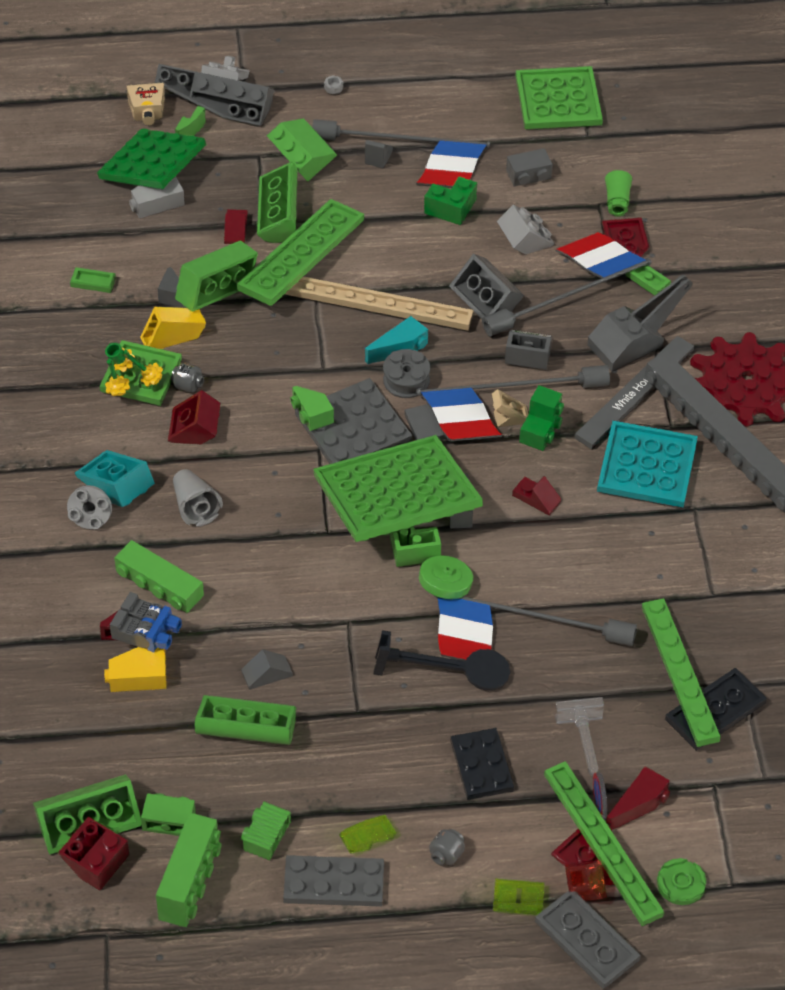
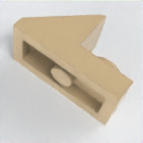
[492,389,529,427]

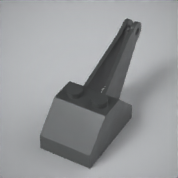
[587,275,692,372]

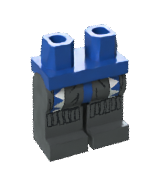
[110,592,182,652]

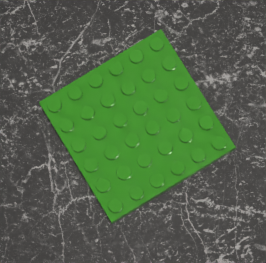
[313,435,483,542]

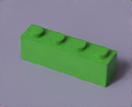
[114,540,204,613]

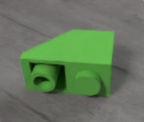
[290,386,334,431]

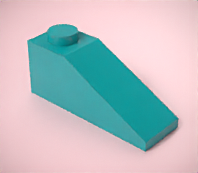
[365,316,428,364]

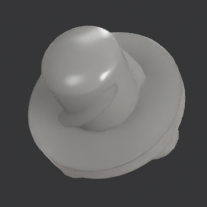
[67,485,112,530]

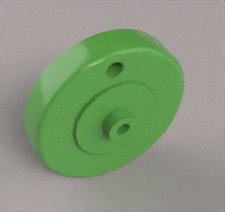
[419,555,473,599]

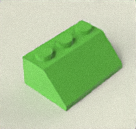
[267,118,337,182]

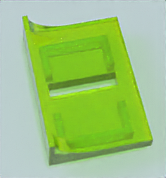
[493,878,544,915]

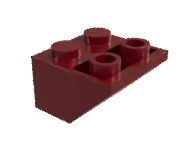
[58,817,129,891]

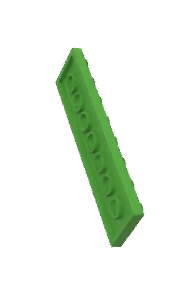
[237,199,364,306]

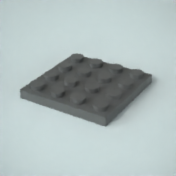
[295,378,412,464]

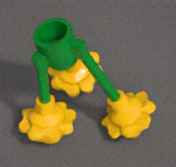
[105,343,163,396]

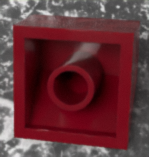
[168,390,221,445]

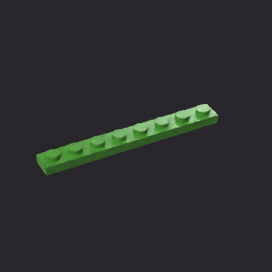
[642,598,720,747]
[544,761,664,926]

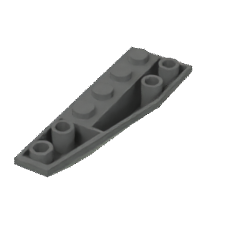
[155,64,275,126]

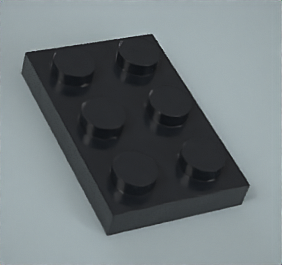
[450,728,514,800]

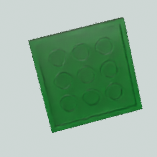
[97,129,207,189]

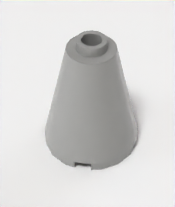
[173,469,223,526]

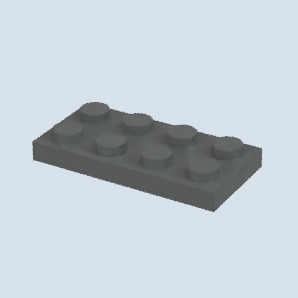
[283,855,384,907]
[535,888,641,990]

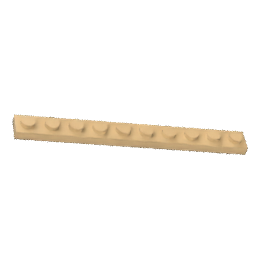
[285,277,473,330]

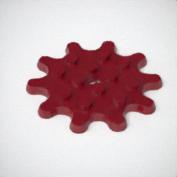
[690,332,785,427]

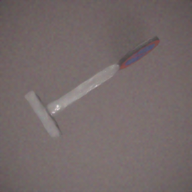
[555,697,607,820]

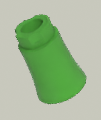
[605,170,633,217]

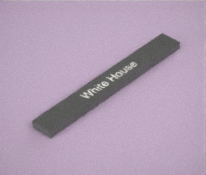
[575,336,694,449]

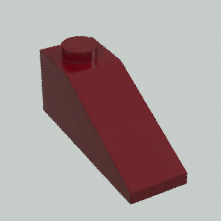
[606,766,670,831]

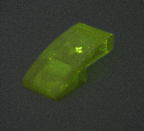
[339,815,396,854]

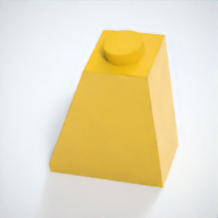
[140,307,206,349]
[104,647,167,692]

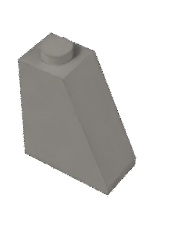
[129,176,185,218]

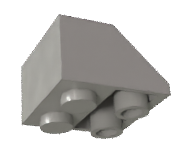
[497,205,555,254]

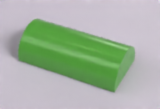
[257,162,298,243]
[195,695,296,745]

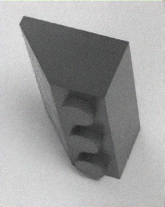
[449,254,524,319]

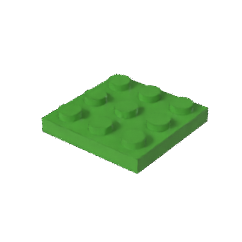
[100,340,182,406]

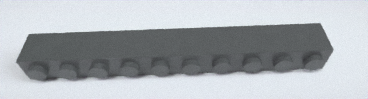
[645,352,785,512]

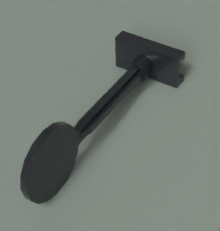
[373,630,510,690]

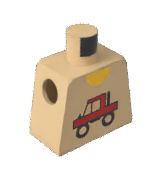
[127,83,165,125]

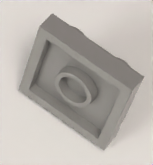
[201,56,250,81]

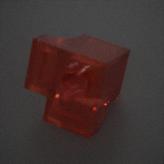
[565,861,607,901]

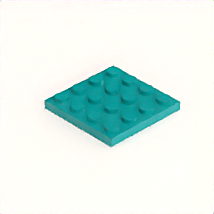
[597,421,698,508]

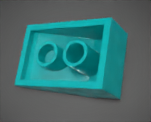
[75,450,155,507]

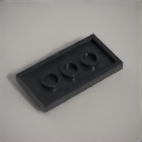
[665,667,767,751]

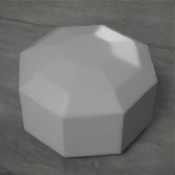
[324,76,343,94]

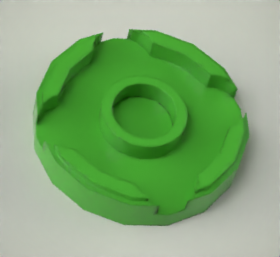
[657,858,706,905]

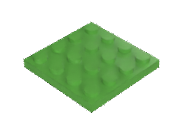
[515,66,603,129]

